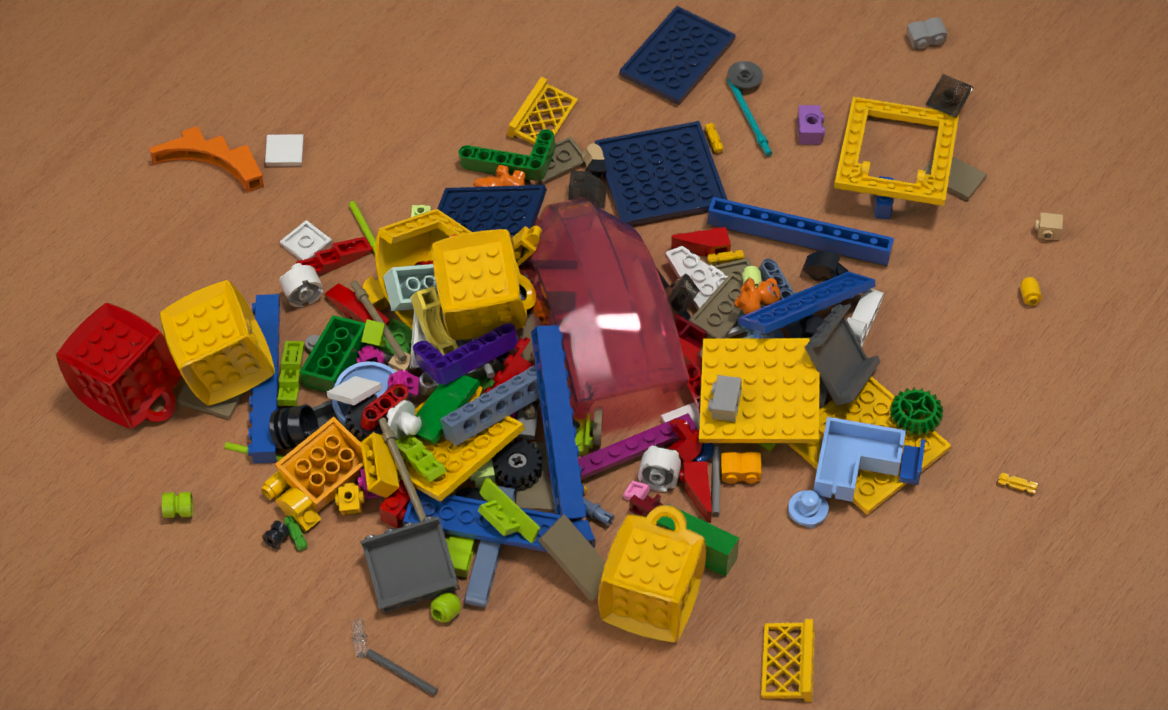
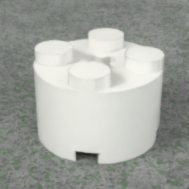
[279,263,323,307]
[638,446,681,492]

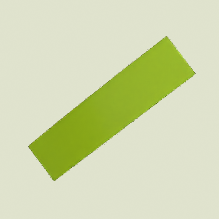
[277,341,304,406]
[395,434,447,482]

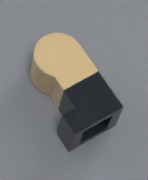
[582,144,607,180]

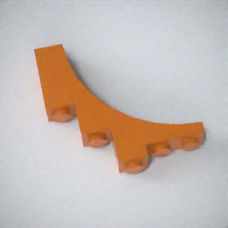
[149,126,264,192]

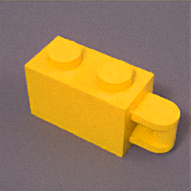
[512,226,542,266]

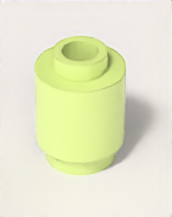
[742,266,762,288]

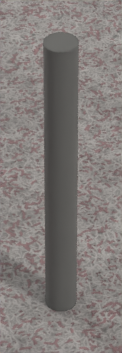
[366,649,438,696]

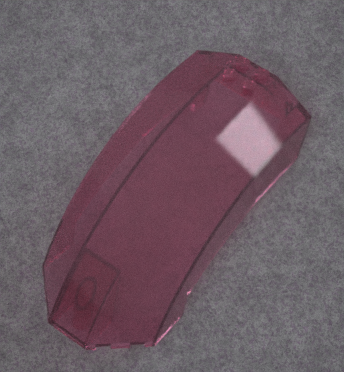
[523,197,690,414]

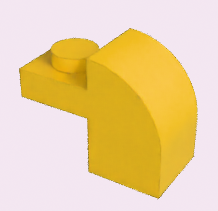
[363,276,389,311]
[275,488,321,531]

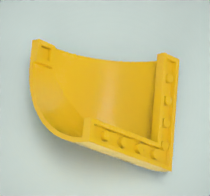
[375,209,471,329]

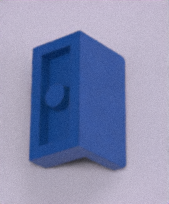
[899,439,925,485]

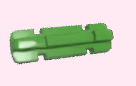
[284,515,308,551]

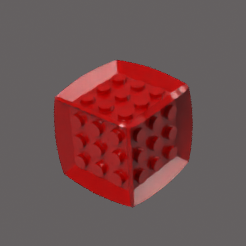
[56,303,181,429]

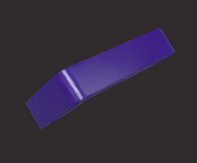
[413,323,519,384]

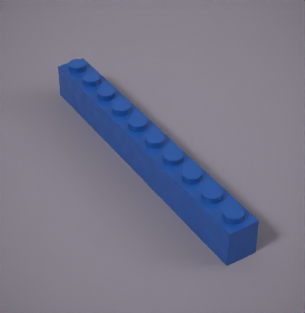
[708,197,894,266]
[248,294,280,463]
[531,325,587,522]

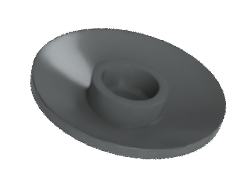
[728,61,763,89]

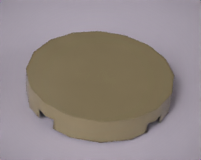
[593,406,603,446]

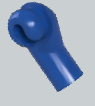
[693,443,714,462]

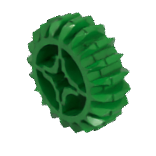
[890,387,943,436]

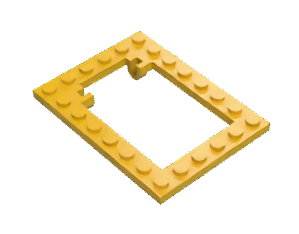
[834,97,959,206]

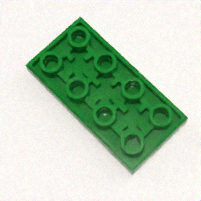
[413,375,481,444]

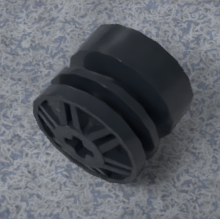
[269,404,319,450]

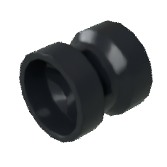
[262,520,290,549]

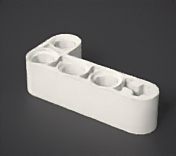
[847,288,884,347]

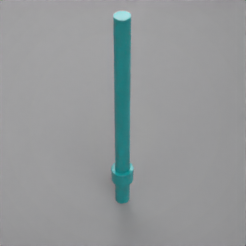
[726,78,772,157]

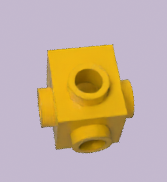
[335,483,365,515]

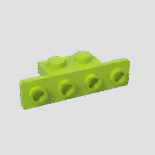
[478,478,540,543]

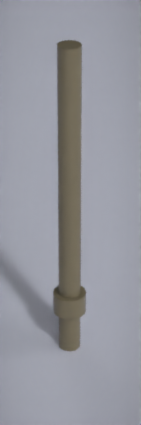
[350,280,407,361]
[378,418,427,522]

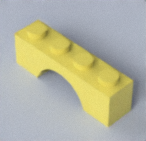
[410,286,458,356]

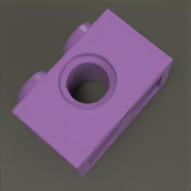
[798,105,825,145]

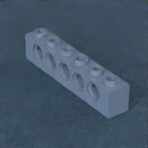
[441,365,540,446]

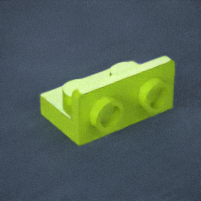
[574,413,594,456]

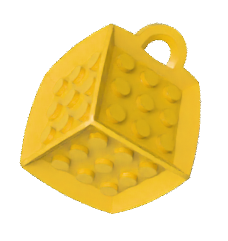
[432,229,536,340]
[159,280,275,406]
[598,505,706,643]

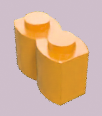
[721,452,762,484]

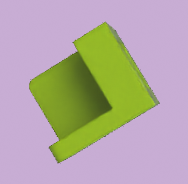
[361,319,386,348]

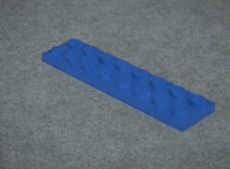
[739,271,876,334]
[403,489,570,552]

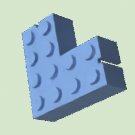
[814,417,906,502]

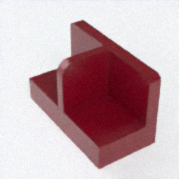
[664,314,707,350]
[629,494,663,517]

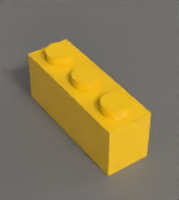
[361,432,399,498]

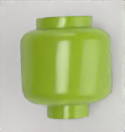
[431,592,461,623]

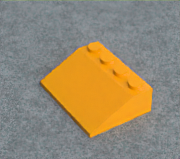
[275,417,364,513]

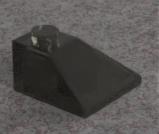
[926,74,974,118]
[568,170,607,215]
[655,273,700,317]

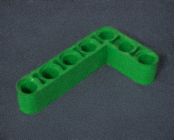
[458,129,556,181]

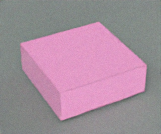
[623,481,651,501]

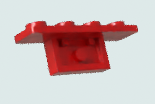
[483,337,534,394]

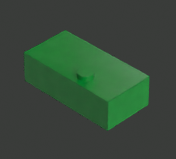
[299,315,367,393]
[656,504,739,577]

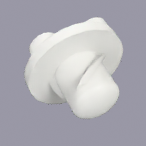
[387,400,422,439]

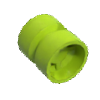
[162,492,193,518]

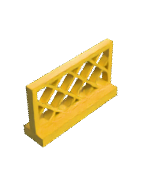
[506,77,578,145]
[761,619,815,702]

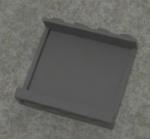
[805,304,881,406]
[360,516,460,614]

